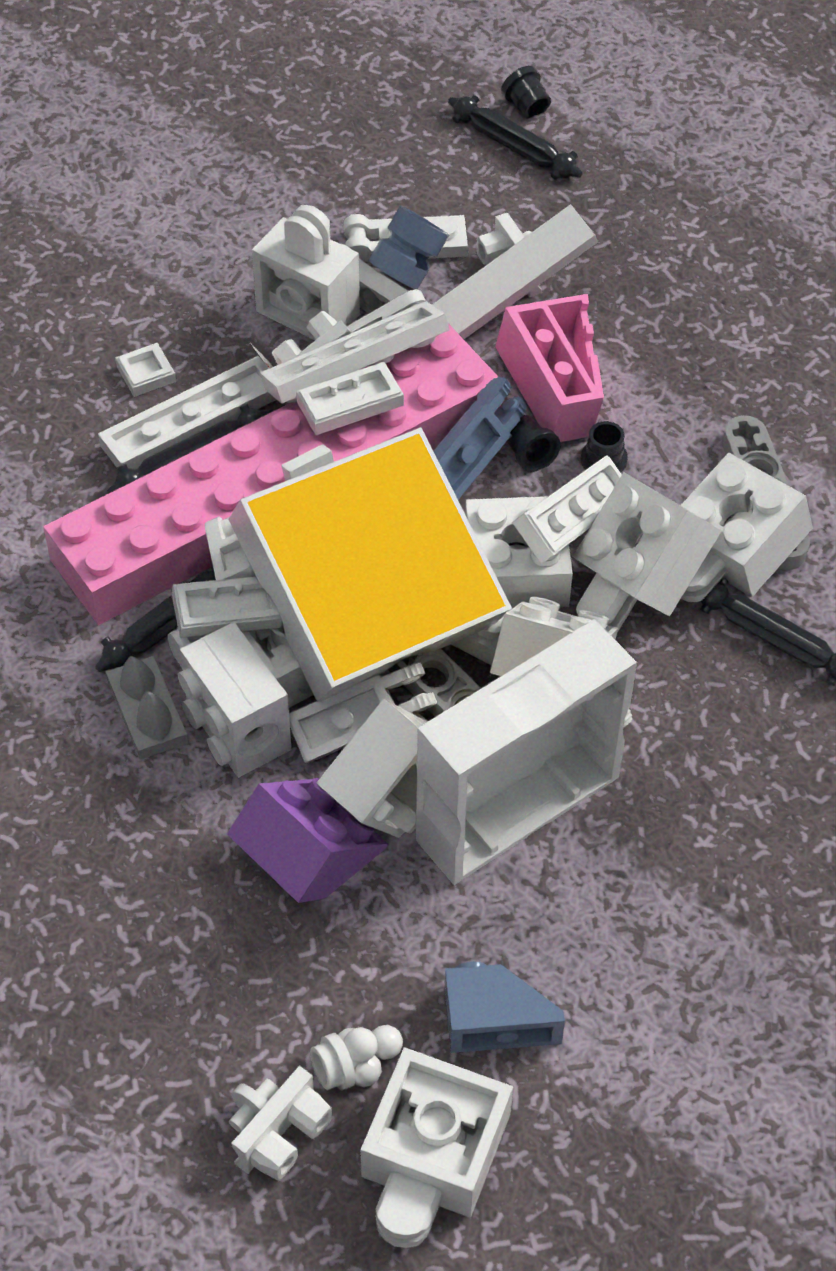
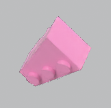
[495,294,604,442]

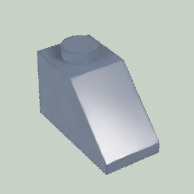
[444,961,565,1053]

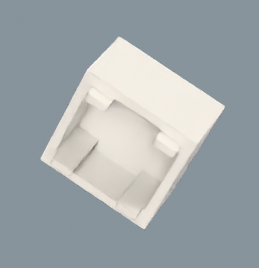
[317,699,426,838]

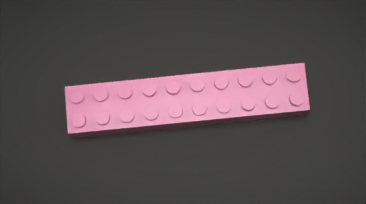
[43,324,501,626]

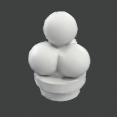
[310,1025,403,1090]

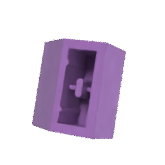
[227,778,388,903]

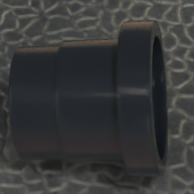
[501,66,551,119]
[506,415,561,472]
[581,421,628,473]

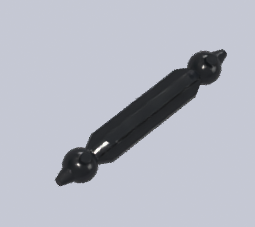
[448,95,583,180]
[107,404,272,494]
[95,570,216,672]
[700,577,836,686]

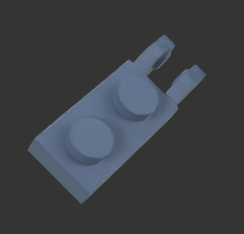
[433,376,527,500]

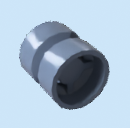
[369,206,449,290]

